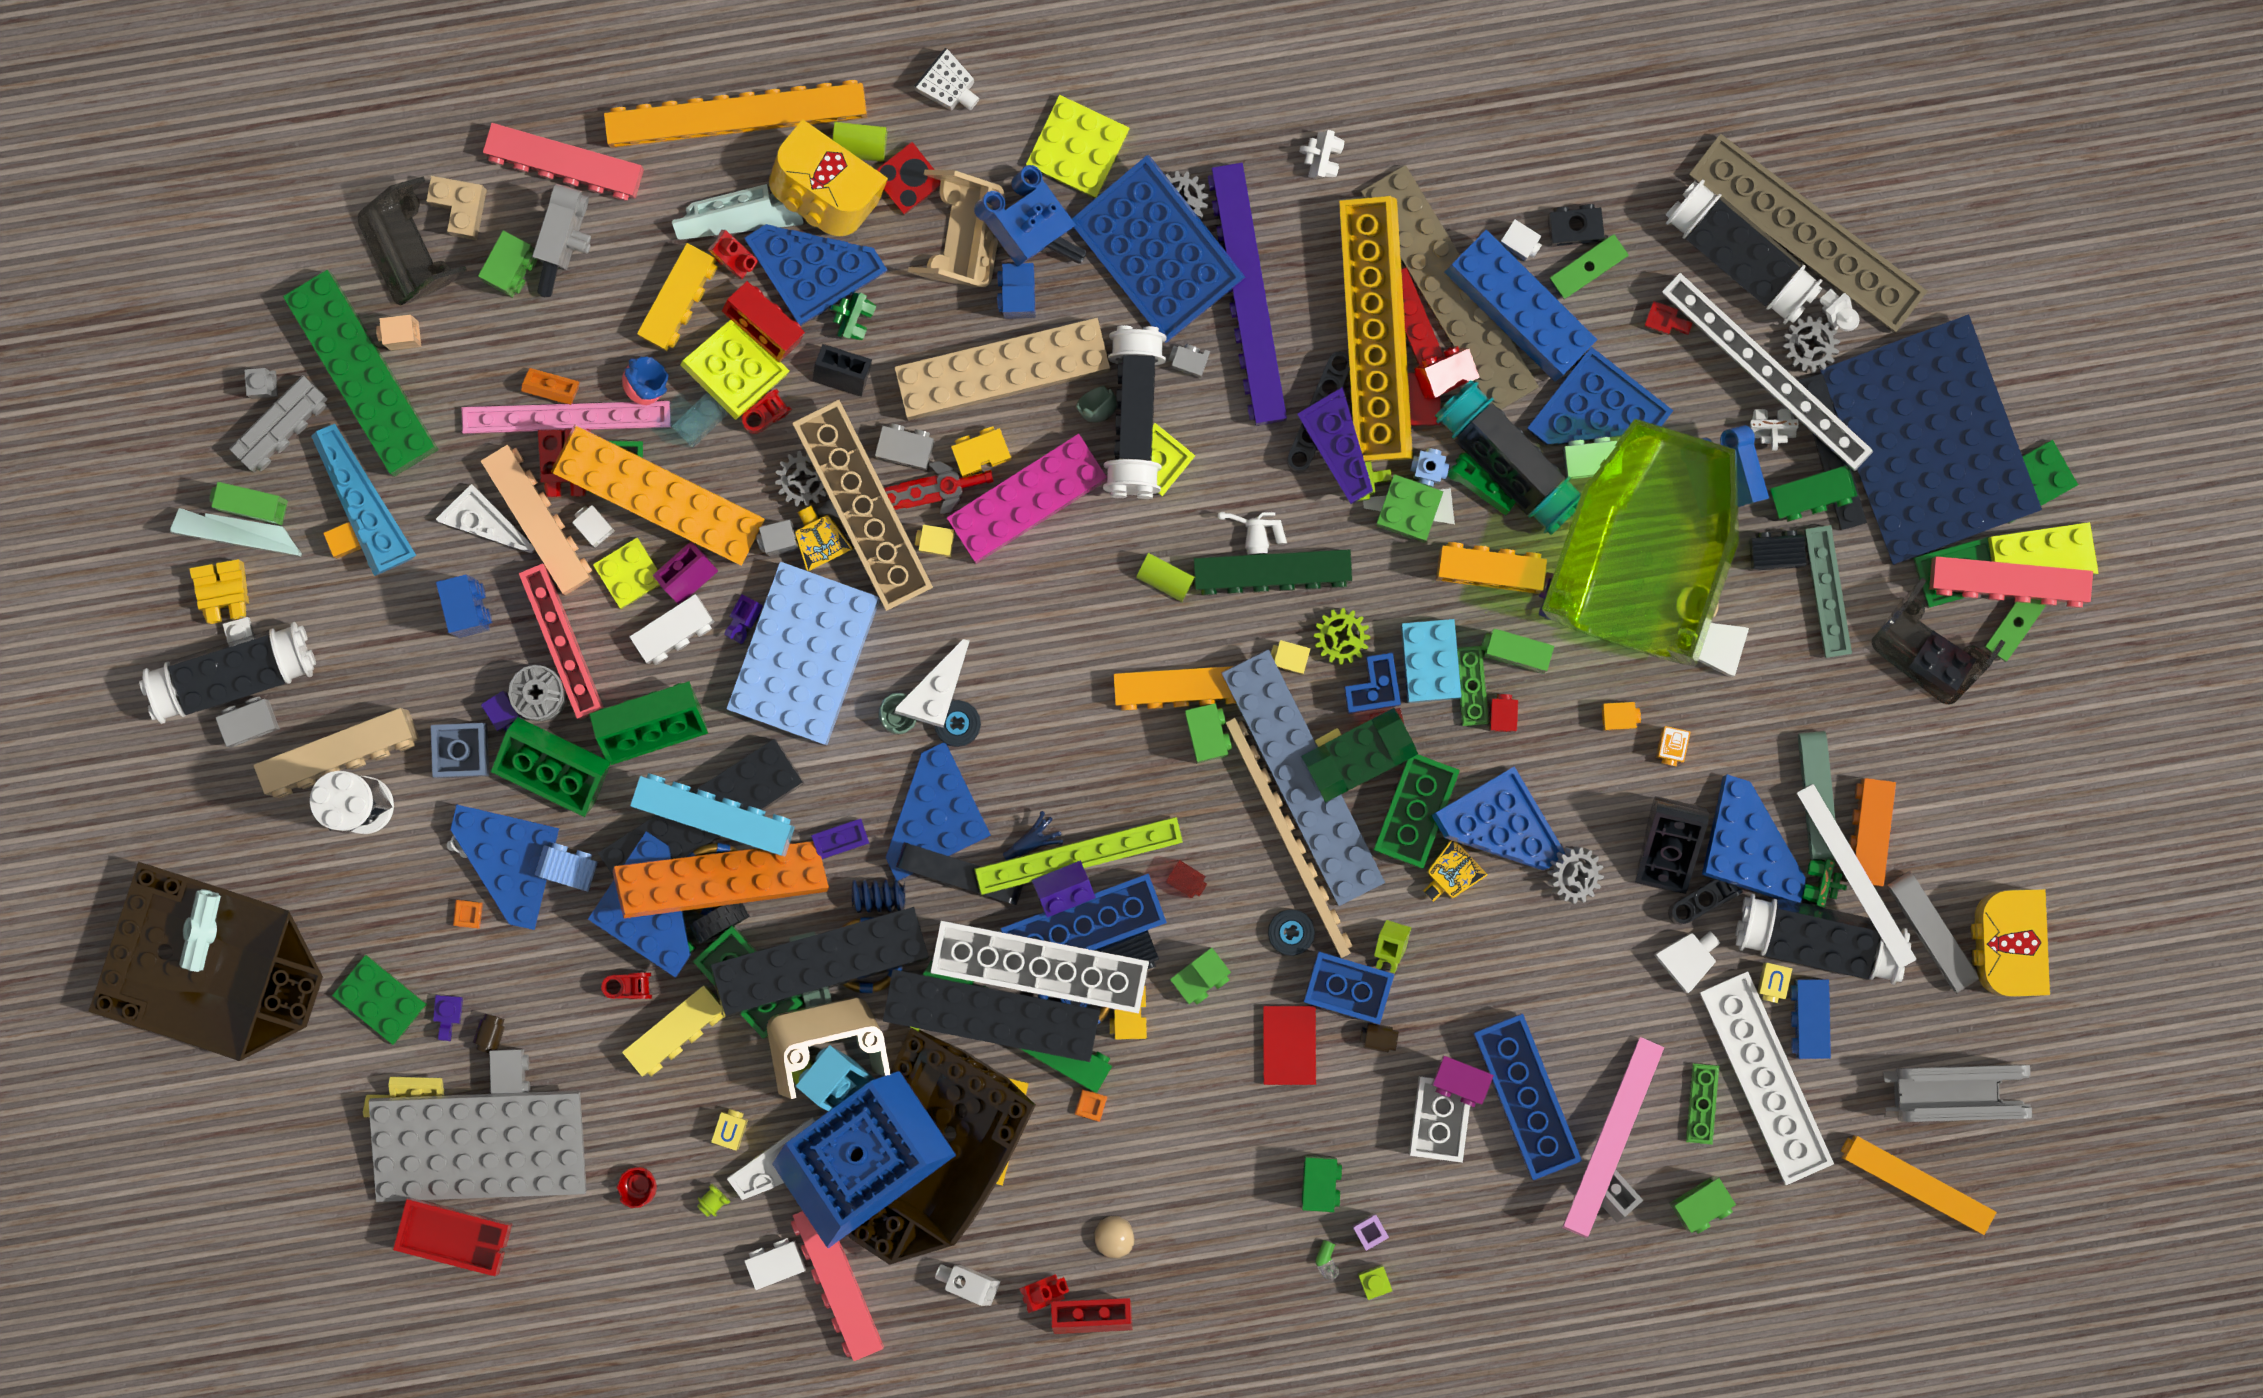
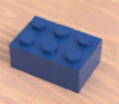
[436,574,492,638]
[1303,952,1395,1025]

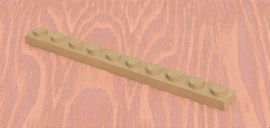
[1225,718,1353,958]

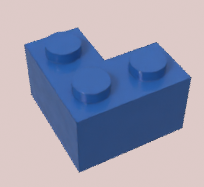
[997,263,1036,319]
[1344,653,1401,714]

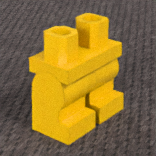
[189,559,249,624]

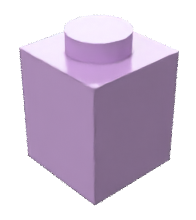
[1352,1213,1389,1251]

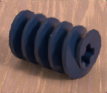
[852,880,905,913]

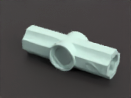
[179,889,221,972]

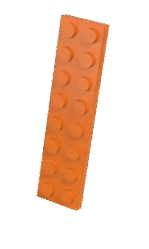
[613,841,829,918]

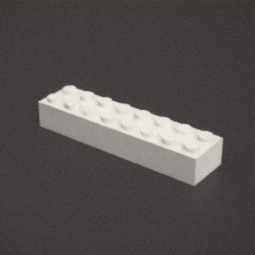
[931,921,1149,1013]

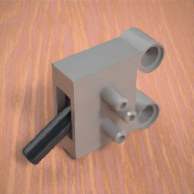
[533,184,591,298]

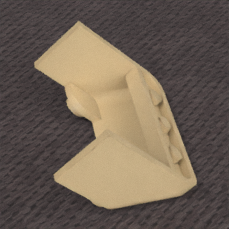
[908,170,1005,287]
[767,997,890,1099]

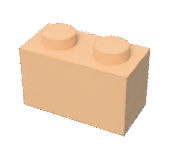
[376,315,421,351]

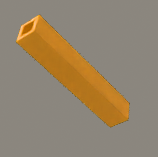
[1841,1135,1997,1235]

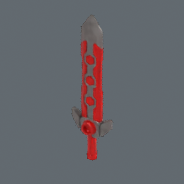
[816,461,994,524]

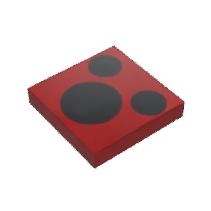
[877,142,941,215]

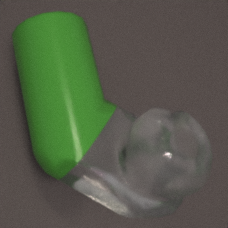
[1315,1240,1339,1280]

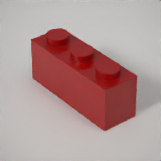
[722,281,805,363]
[1051,1298,1133,1334]

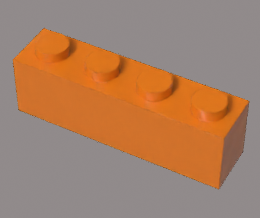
[1849,778,1896,887]

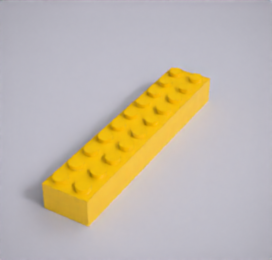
[1339,196,1413,462]

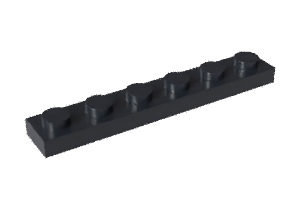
[1798,373,1867,531]

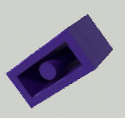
[1032,860,1096,918]

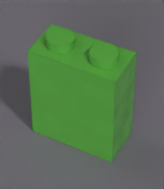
[210,482,288,526]
[1480,628,1554,674]

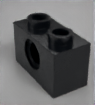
[1548,204,1605,247]

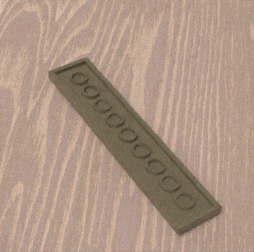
[1688,134,1928,333]
[1361,165,1539,410]

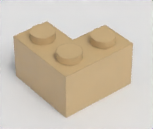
[427,176,487,240]

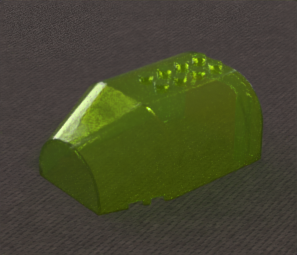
[1542,419,1739,666]

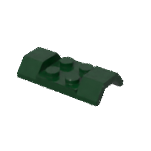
[1301,708,1418,803]

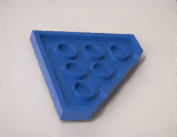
[745,224,888,326]
[1527,347,1674,445]
[886,742,991,881]
[1432,766,1565,871]
[1702,774,1806,903]
[450,804,559,930]
[588,831,691,977]

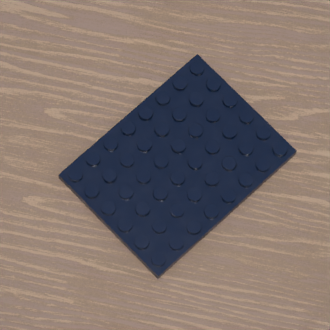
[1820,314,2042,565]

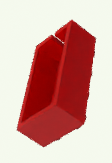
[393,1198,512,1277]

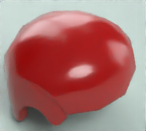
[616,1167,657,1208]

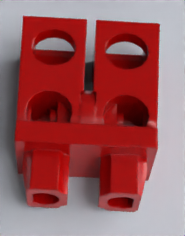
[538,429,591,497]

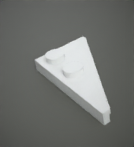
[436,484,535,554]
[895,639,969,728]

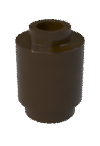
[472,1013,505,1054]
[1359,1023,1399,1053]

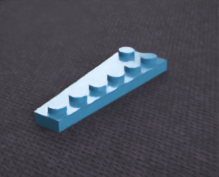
[311,424,416,576]

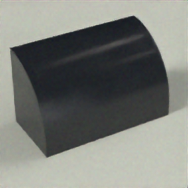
[812,344,872,397]

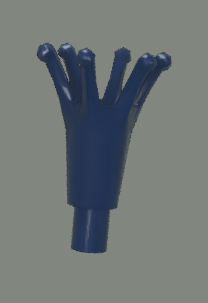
[1003,811,1063,860]

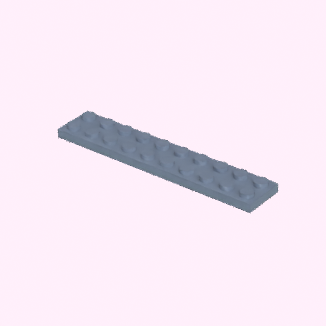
[1221,649,1385,906]

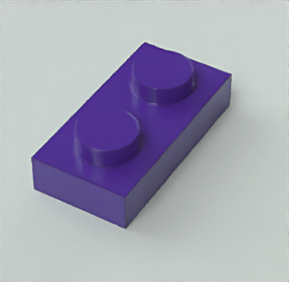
[811,819,870,860]

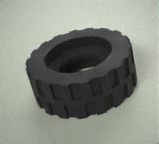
[689,903,750,944]

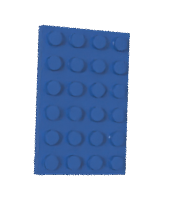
[1072,155,1246,343]

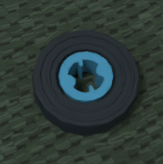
[934,700,981,747]
[1268,909,1315,956]

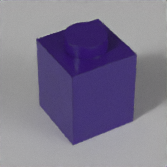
[481,691,523,732]

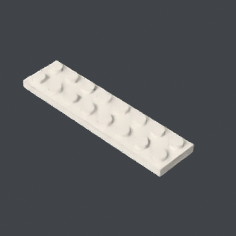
[1699,971,1834,1185]

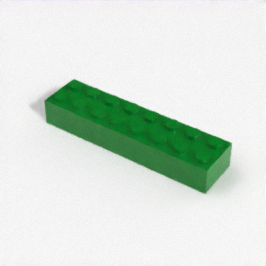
[283,270,439,477]

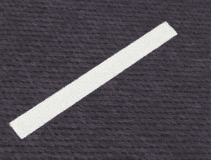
[1797,784,1916,968]

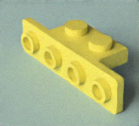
[363,1077,444,1117]

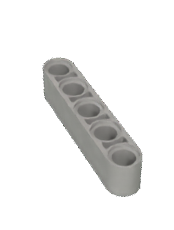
[1887,871,1979,994]

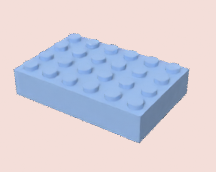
[727,562,880,746]

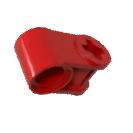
[742,389,792,434]
[601,972,652,999]

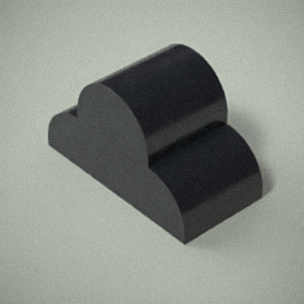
[1635,796,1709,894]

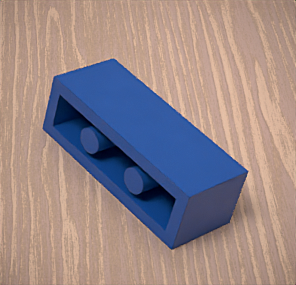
[1790,979,1831,1059]

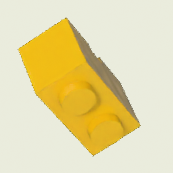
[951,426,1012,477]
[1110,986,1147,1039]

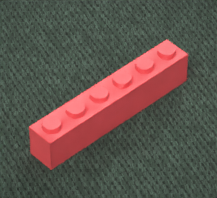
[483,123,644,201]
[1929,557,2093,608]
[519,564,604,720]
[791,1211,884,1361]

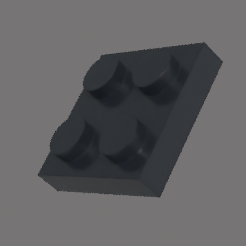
[1909,630,1977,697]

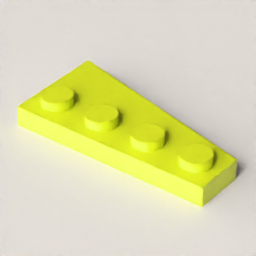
[1988,522,2099,575]

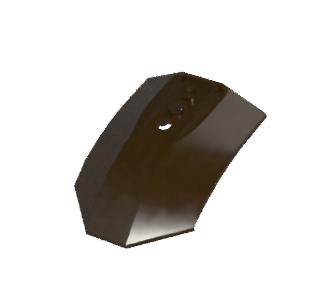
[88,861,323,1061]
[848,1028,1036,1265]

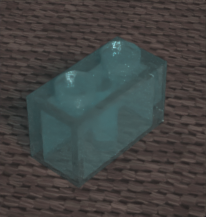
[672,392,729,448]

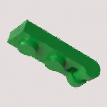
[1447,453,1516,516]

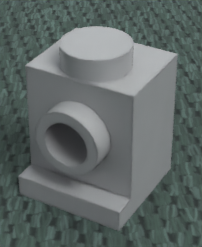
[1169,344,1210,379]
[245,368,278,399]

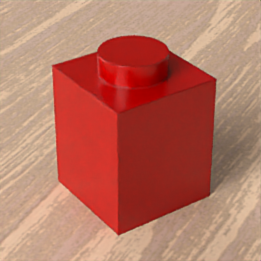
[1489,694,1518,732]

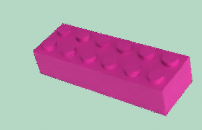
[947,434,1107,564]

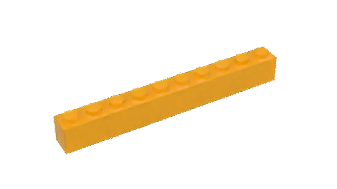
[604,80,867,148]

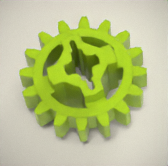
[1314,608,1371,665]

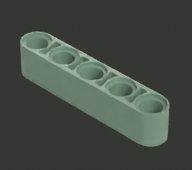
[1798,731,1836,861]

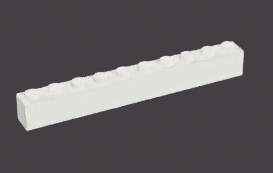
[1662,273,1873,471]

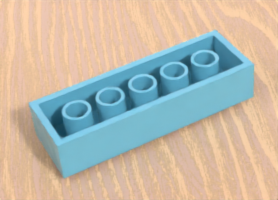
[630,773,795,856]

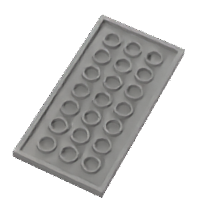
[369,1091,587,1202]

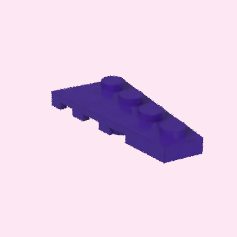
[1297,388,1373,504]

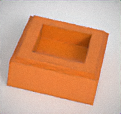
[453,900,483,929]
[1075,1089,1107,1122]

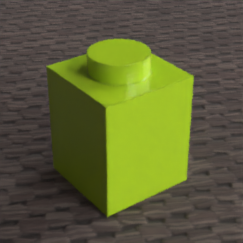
[1358,1264,1393,1300]

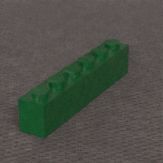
[1194,549,1352,596]

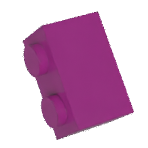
[652,541,718,605]
[1431,1055,1494,1107]

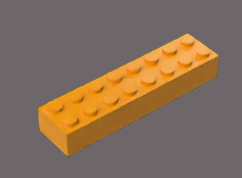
[551,424,765,566]

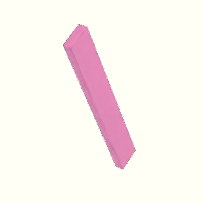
[462,401,671,434]
[1562,1037,1664,1238]

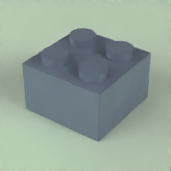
[431,723,489,778]

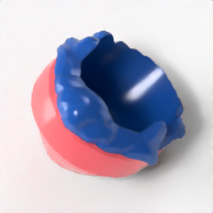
[622,356,668,405]

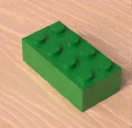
[590,681,709,766]
[491,717,612,817]
[1373,754,1460,869]
[693,926,804,1039]

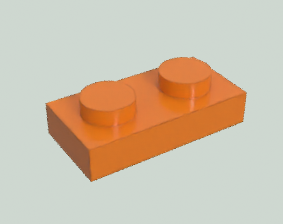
[521,368,580,405]

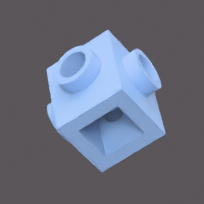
[1410,448,1449,487]

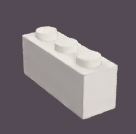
[630,594,714,665]

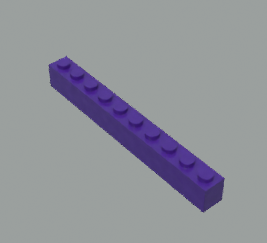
[1207,162,1287,426]

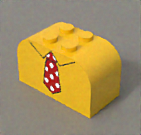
[769,119,888,236]
[1971,889,2050,996]

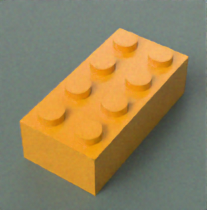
[1436,542,1547,594]

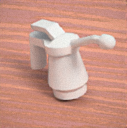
[1218,512,1287,555]

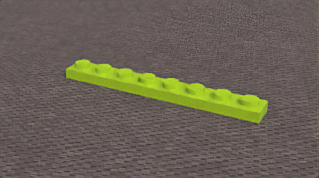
[974,817,1183,895]

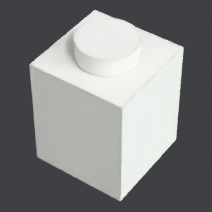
[1500,220,1542,262]
[573,505,615,548]

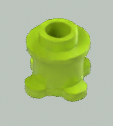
[697,1184,731,1217]

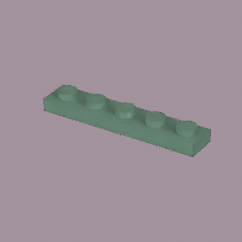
[1804,525,1852,658]

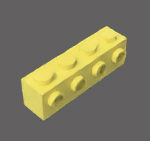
[622,985,724,1077]

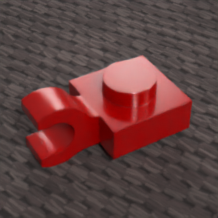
[1644,301,1693,335]

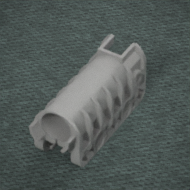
[1883,1064,2032,1122]

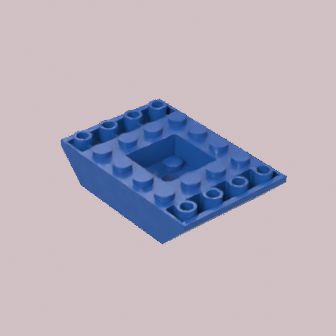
[772,1071,956,1249]

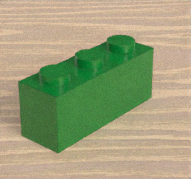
[1770,466,1857,522]

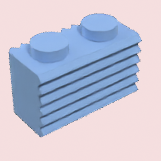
[535,842,598,892]

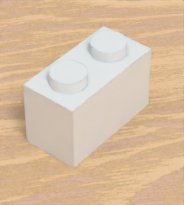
[745,1238,807,1290]

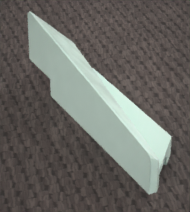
[672,184,804,240]
[170,508,302,557]

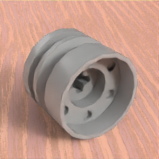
[508,665,568,722]

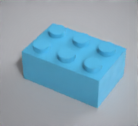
[1401,619,1461,703]
[796,1045,875,1111]

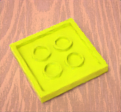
[1026,95,1130,199]
[680,320,789,420]

